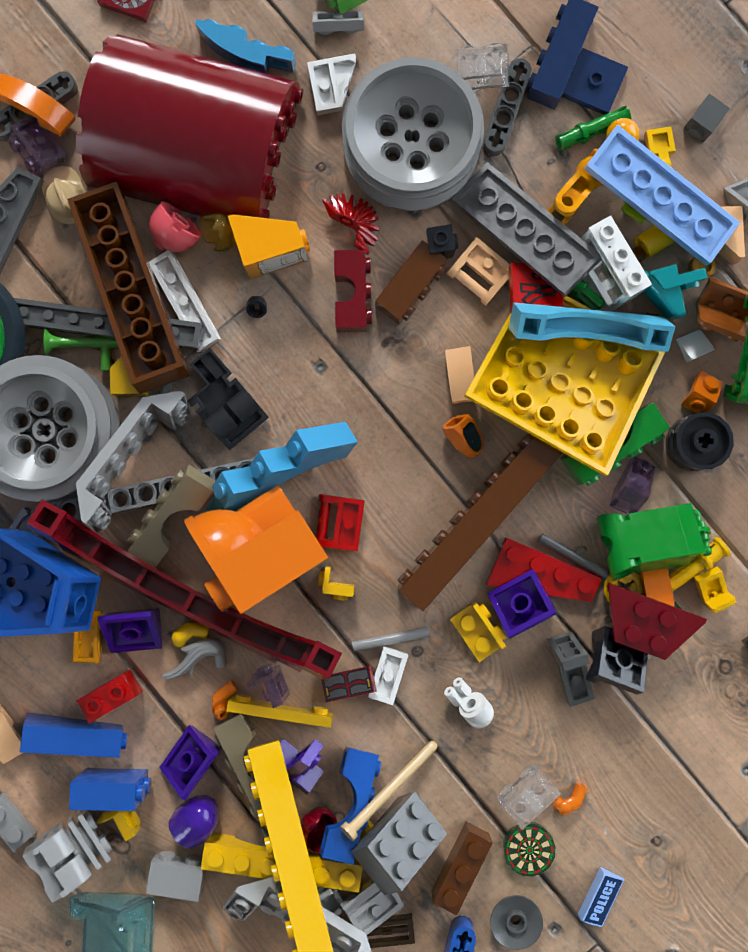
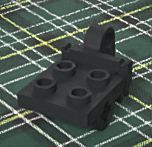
[187,347,269,450]

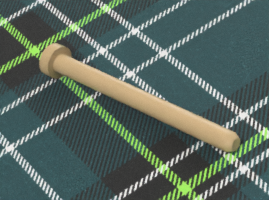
[340,741,438,841]

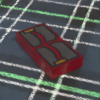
[321,665,377,702]

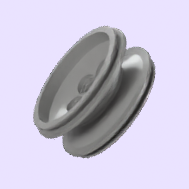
[342,57,484,211]

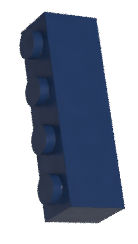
[526,0,599,110]

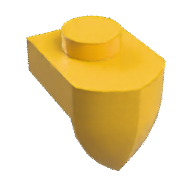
[97,811,141,841]

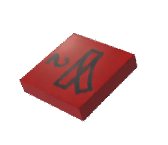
[509,262,564,313]

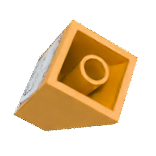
[228,215,310,279]

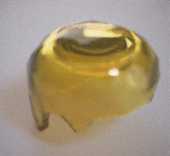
[200,213,235,252]

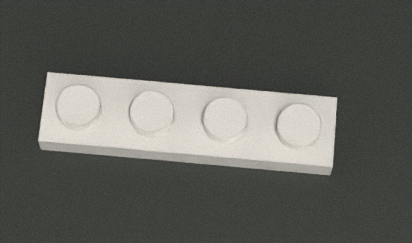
[149,250,221,352]

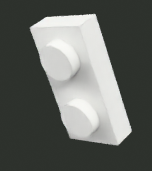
[368,646,408,705]

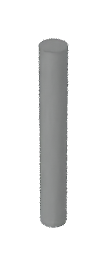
[352,627,430,652]

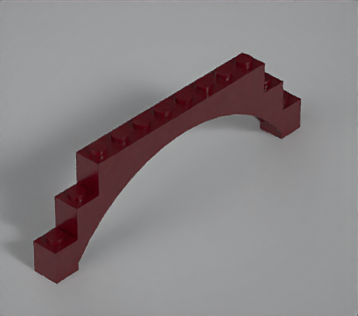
[27,499,342,682]

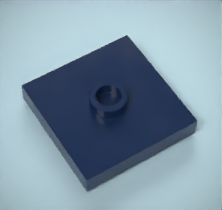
[561,48,628,115]

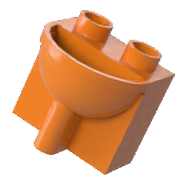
[184,485,328,614]

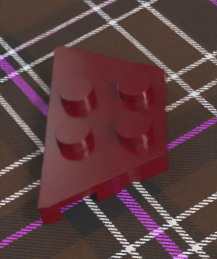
[607,582,707,660]

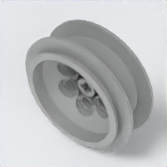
[0,355,121,502]

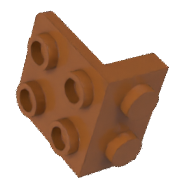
[695,277,748,342]

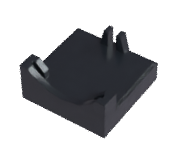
[585,626,648,695]

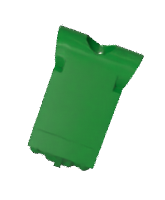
[596,503,712,581]

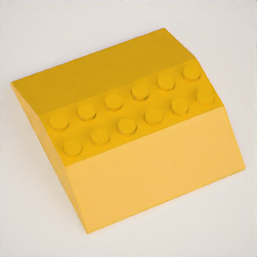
[464,296,665,477]

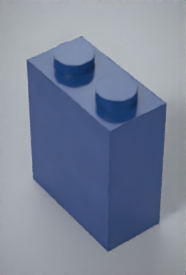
[69,768,152,811]

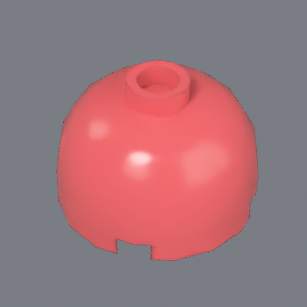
[149,201,202,253]

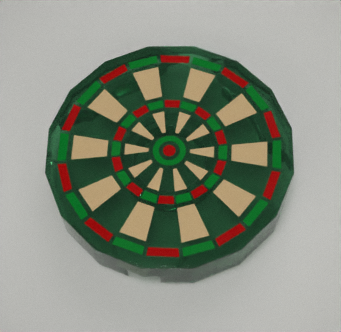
[503,821,556,877]

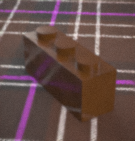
[375,240,447,324]
[431,821,493,916]

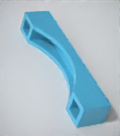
[509,303,675,352]

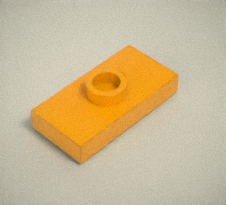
[72,610,103,663]

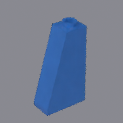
[20,713,127,758]

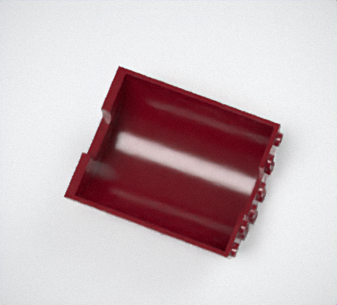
[76,34,303,224]

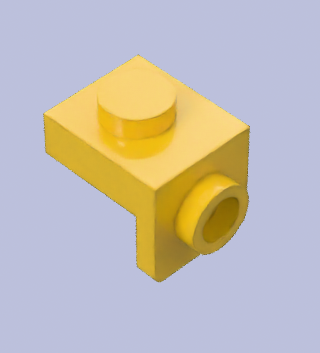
[318,566,355,601]
[694,566,736,613]

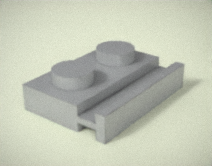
[340,879,405,936]

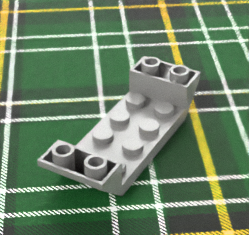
[76,391,190,534]
[222,877,372,952]

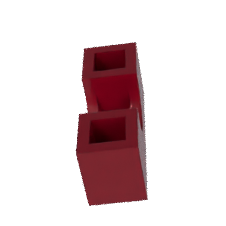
[334,250,372,332]

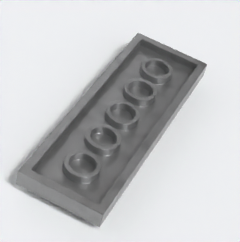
[452,162,602,297]

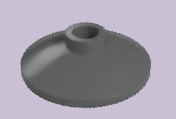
[490,895,543,950]

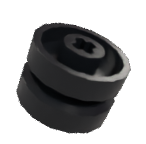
[665,412,734,471]

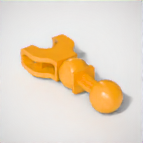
[547,118,639,226]

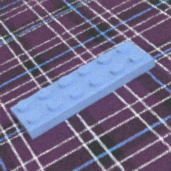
[584,124,740,266]

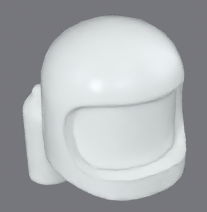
[444,677,494,728]

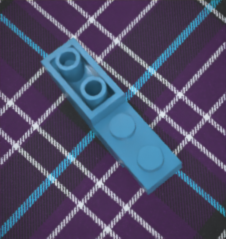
[195,19,296,74]

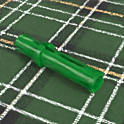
[555,106,632,151]

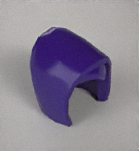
[168,795,219,849]

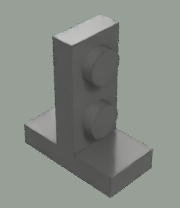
[547,632,595,707]

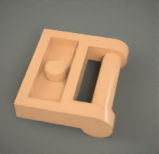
[447,237,510,306]

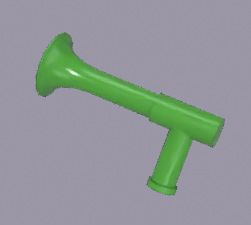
[43,329,119,371]

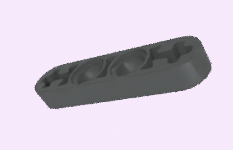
[483,58,532,156]
[0,71,78,141]

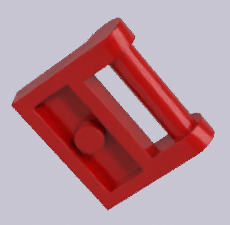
[316,494,365,551]

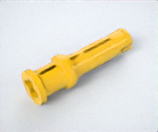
[669,536,731,592]

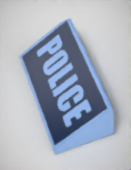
[578,867,624,927]

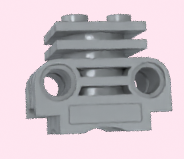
[22,810,112,903]

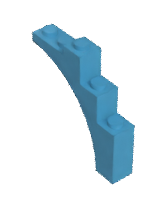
[204,422,358,512]

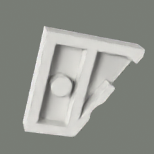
[307,53,356,116]

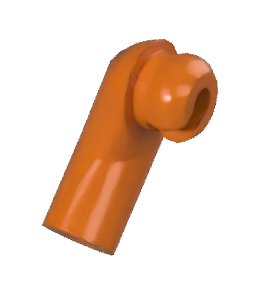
[212,680,239,720]
[553,782,588,816]

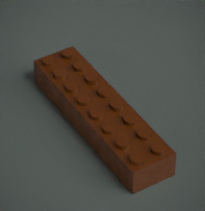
[67,181,190,394]
[398,434,563,611]

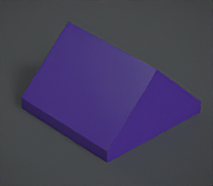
[487,569,557,639]
[98,608,162,653]
[159,725,222,800]

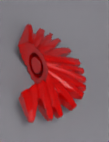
[322,193,380,255]

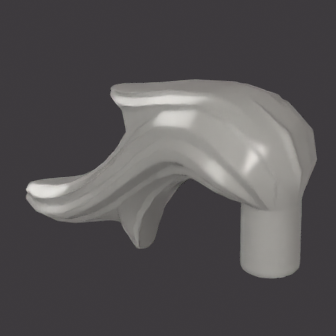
[161,638,226,679]

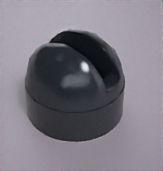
[246,296,267,318]

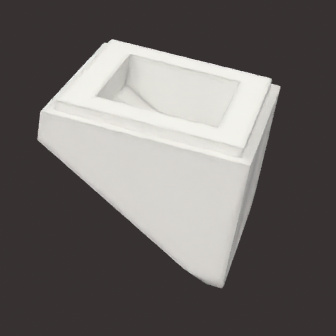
[676,329,715,363]

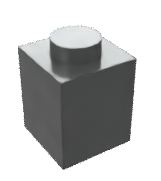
[684,93,730,143]

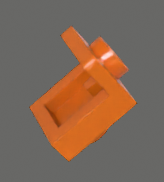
[681,370,723,413]

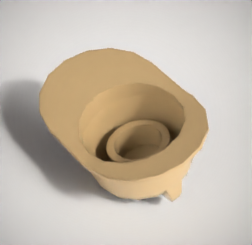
[42,166,85,225]

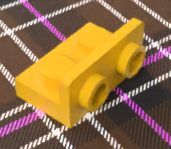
[449,601,507,662]

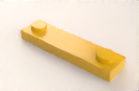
[226,694,333,728]

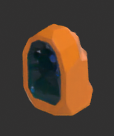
[442,414,483,458]

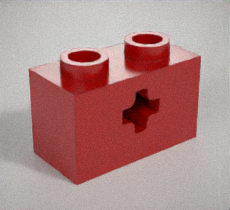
[76,669,143,724]

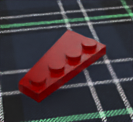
[486,537,602,602]

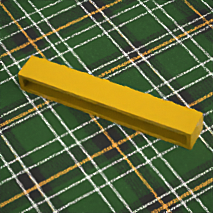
[243,740,333,952]

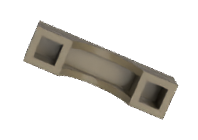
[127,464,215,568]
[213,713,262,819]

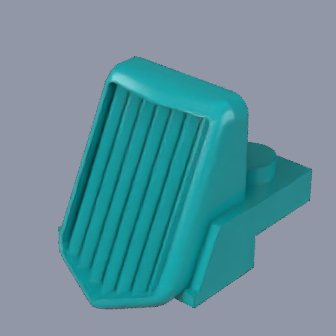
[643,264,707,320]

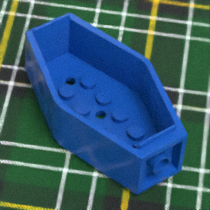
[0,528,101,637]

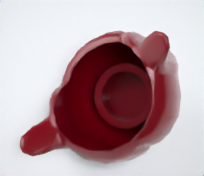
[300,807,337,853]

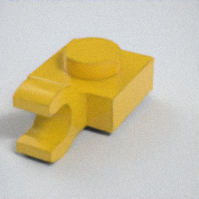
[644,127,676,167]

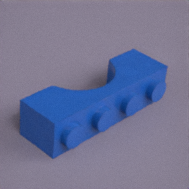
[319,746,381,865]

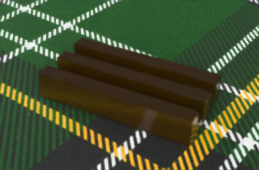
[367,913,415,948]

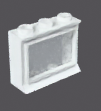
[581,216,652,312]

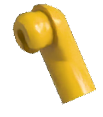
[171,622,210,648]

